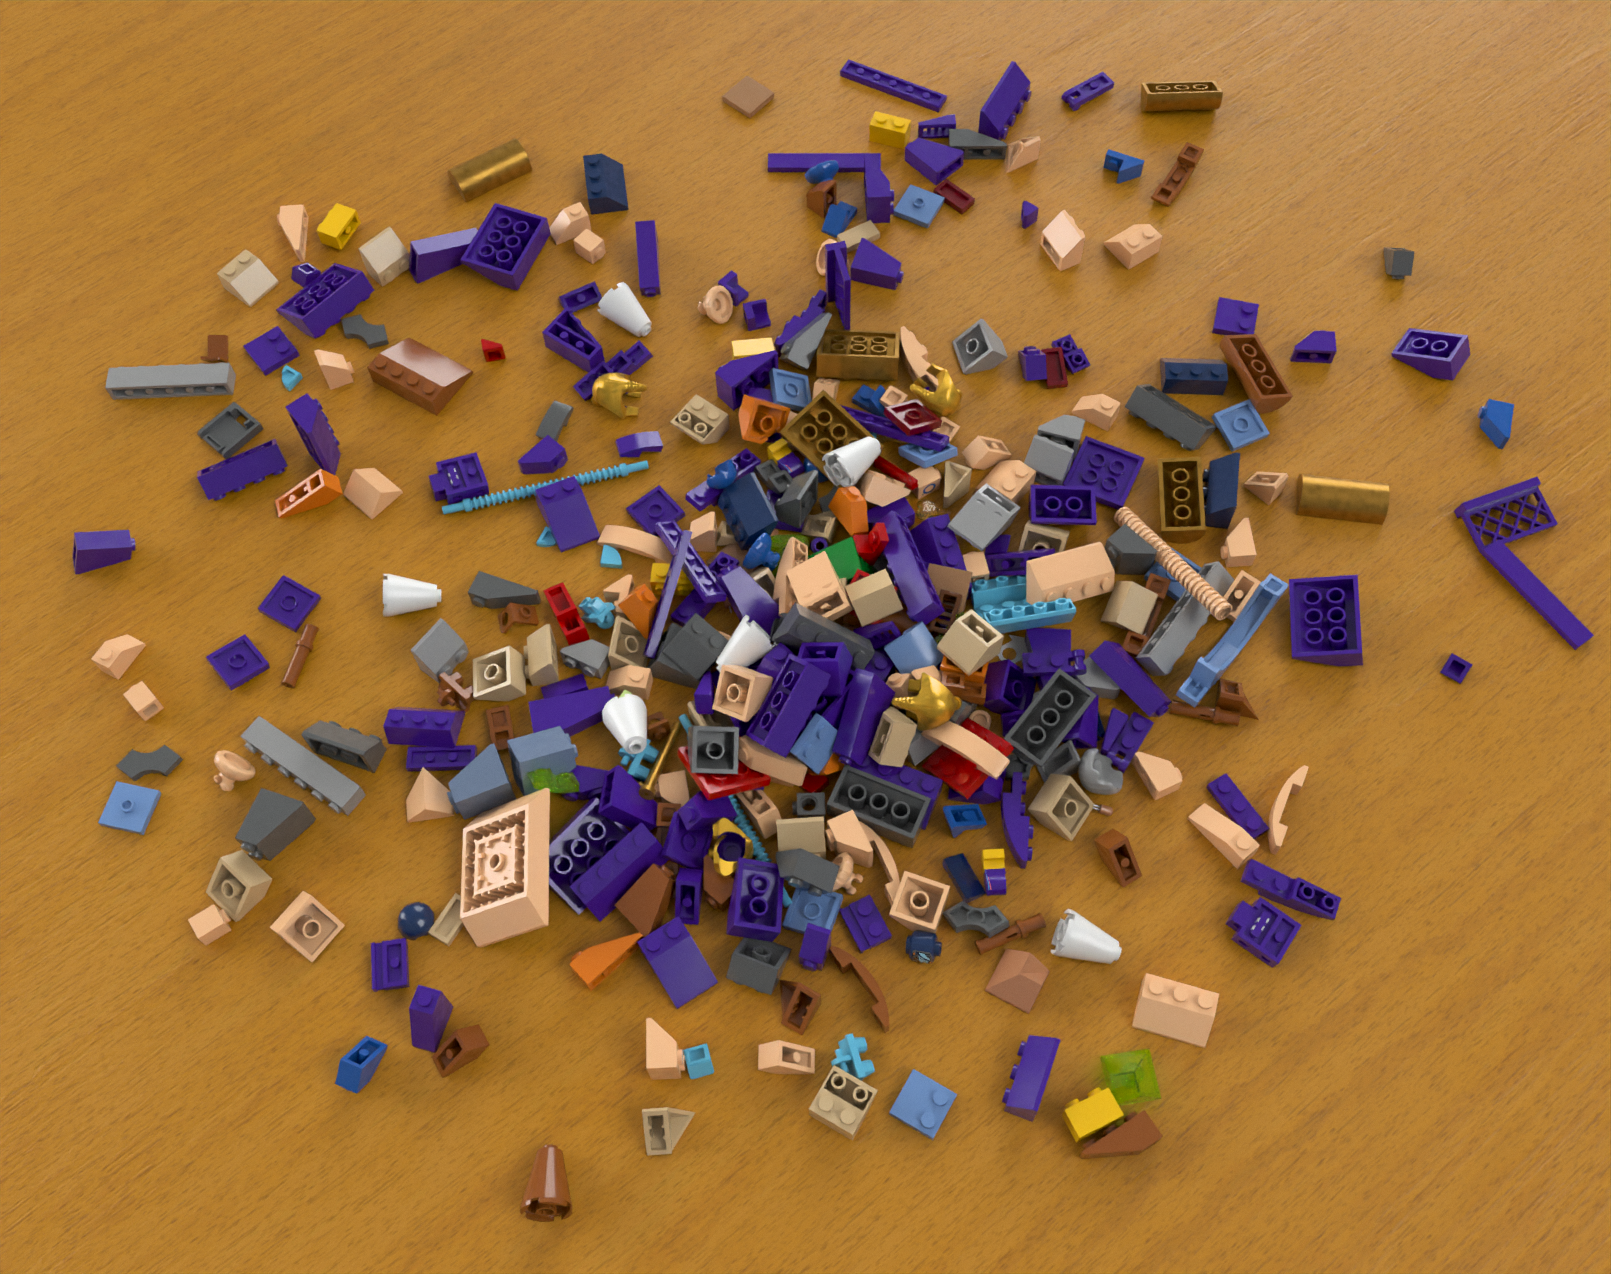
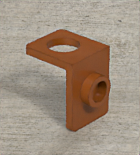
[200,335,228,362]
[498,603,539,633]
[647,712,670,742]

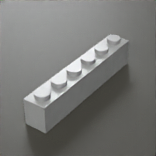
[105,362,236,400]
[1136,561,1234,676]
[241,716,366,816]

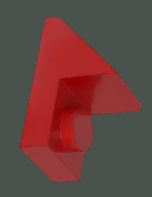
[853,523,889,565]

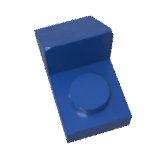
[1103,149,1145,184]
[822,201,857,238]
[852,384,887,418]
[943,804,987,838]

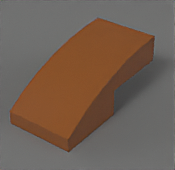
[941,671,986,705]
[486,705,515,751]

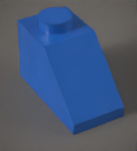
[1478,399,1514,449]
[335,1036,388,1094]

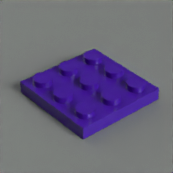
[1063,436,1145,510]

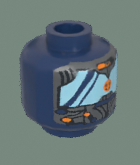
[905,930,942,964]

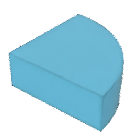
[282,365,303,391]
[536,526,556,547]
[600,545,622,569]

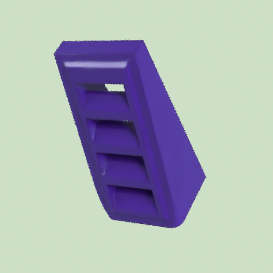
[918,114,956,139]
[853,621,902,650]
[694,671,714,714]
[1100,708,1129,756]

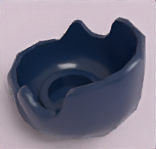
[398,902,434,940]

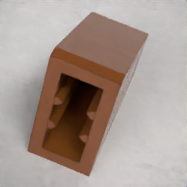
[615,863,676,937]

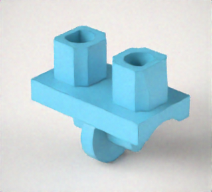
[578,597,615,629]
[618,739,659,782]
[831,1033,875,1080]

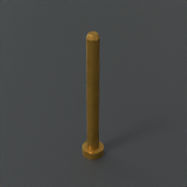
[639,721,681,800]

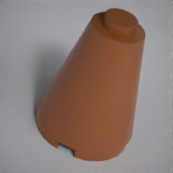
[520,1144,572,1222]

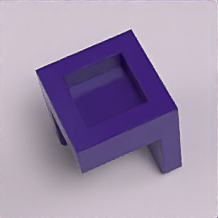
[718,270,749,307]
[743,299,771,331]

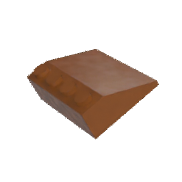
[367,338,473,416]

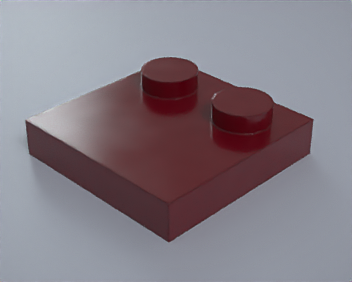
[884,399,942,436]

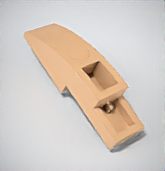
[900,326,938,392]
[773,537,808,617]

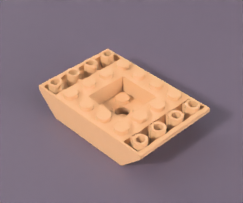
[460,788,550,947]

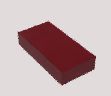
[933,179,975,214]
[1041,347,1068,389]

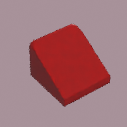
[481,339,506,362]
[799,773,829,793]

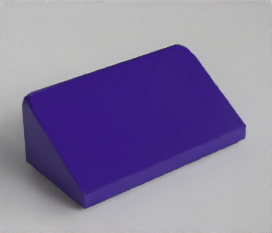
[558,281,602,313]
[540,673,588,699]

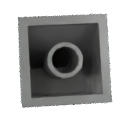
[647,623,717,689]
[235,788,316,861]

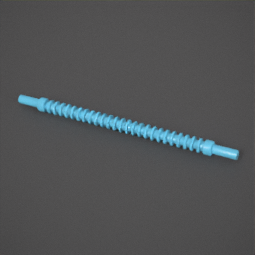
[442,460,649,515]
[679,714,792,908]

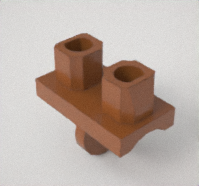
[437,672,475,713]

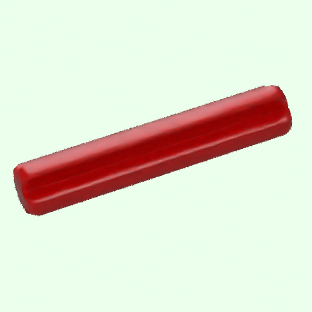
[874,456,919,490]

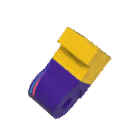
[767,438,805,479]
[981,849,1006,896]

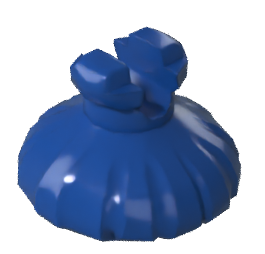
[805,160,839,184]
[743,533,780,571]

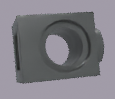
[793,792,826,823]

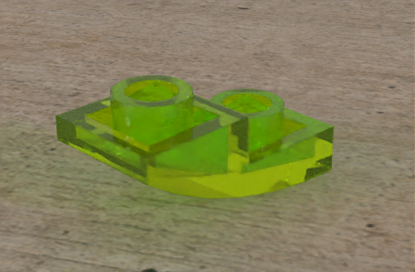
[527,768,579,793]

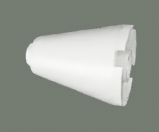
[597,282,652,337]
[822,436,881,487]
[383,574,441,617]
[716,615,777,672]
[602,694,647,754]
[1051,909,1122,964]

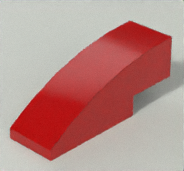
[543,582,590,646]

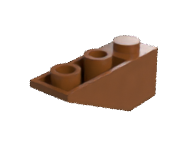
[1079,1110,1163,1159]

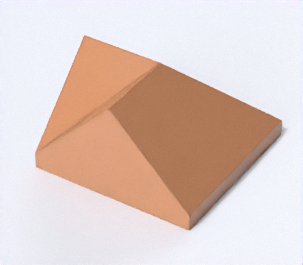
[985,948,1050,1014]

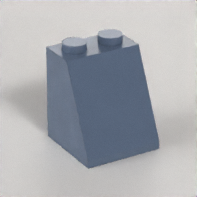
[507,726,578,796]
[447,743,516,820]

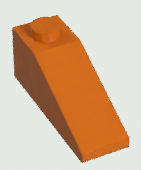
[275,469,343,518]
[569,932,643,991]

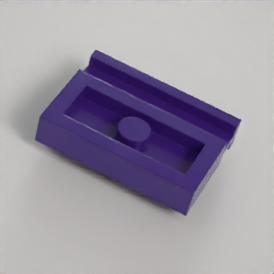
[839,895,892,953]
[371,938,409,992]

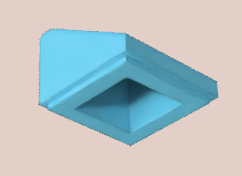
[683,1043,714,1079]

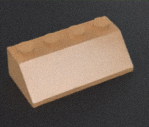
[1026,542,1115,605]

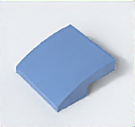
[884,621,944,674]

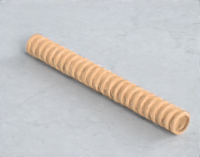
[1114,507,1232,620]

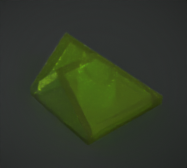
[1100,1049,1161,1105]

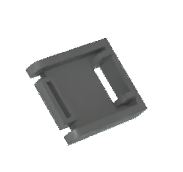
[197,402,263,459]

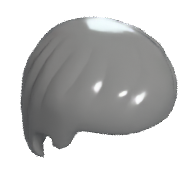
[1078,748,1123,795]

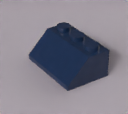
[583,153,629,215]
[1160,358,1228,395]
[1202,452,1240,529]
[717,472,779,550]

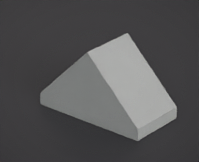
[1037,740,1081,783]

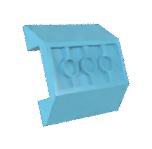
[971,575,1076,633]

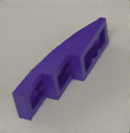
[573,340,653,401]

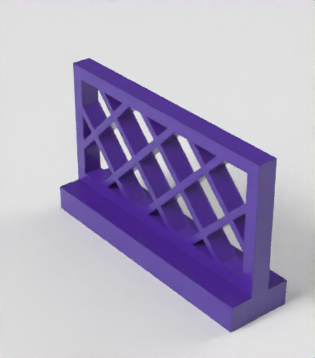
[825,241,851,330]
[1454,477,1558,553]

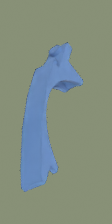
[1176,573,1289,708]

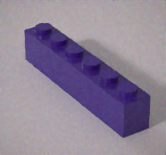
[873,510,945,625]

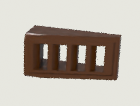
[929,589,963,635]

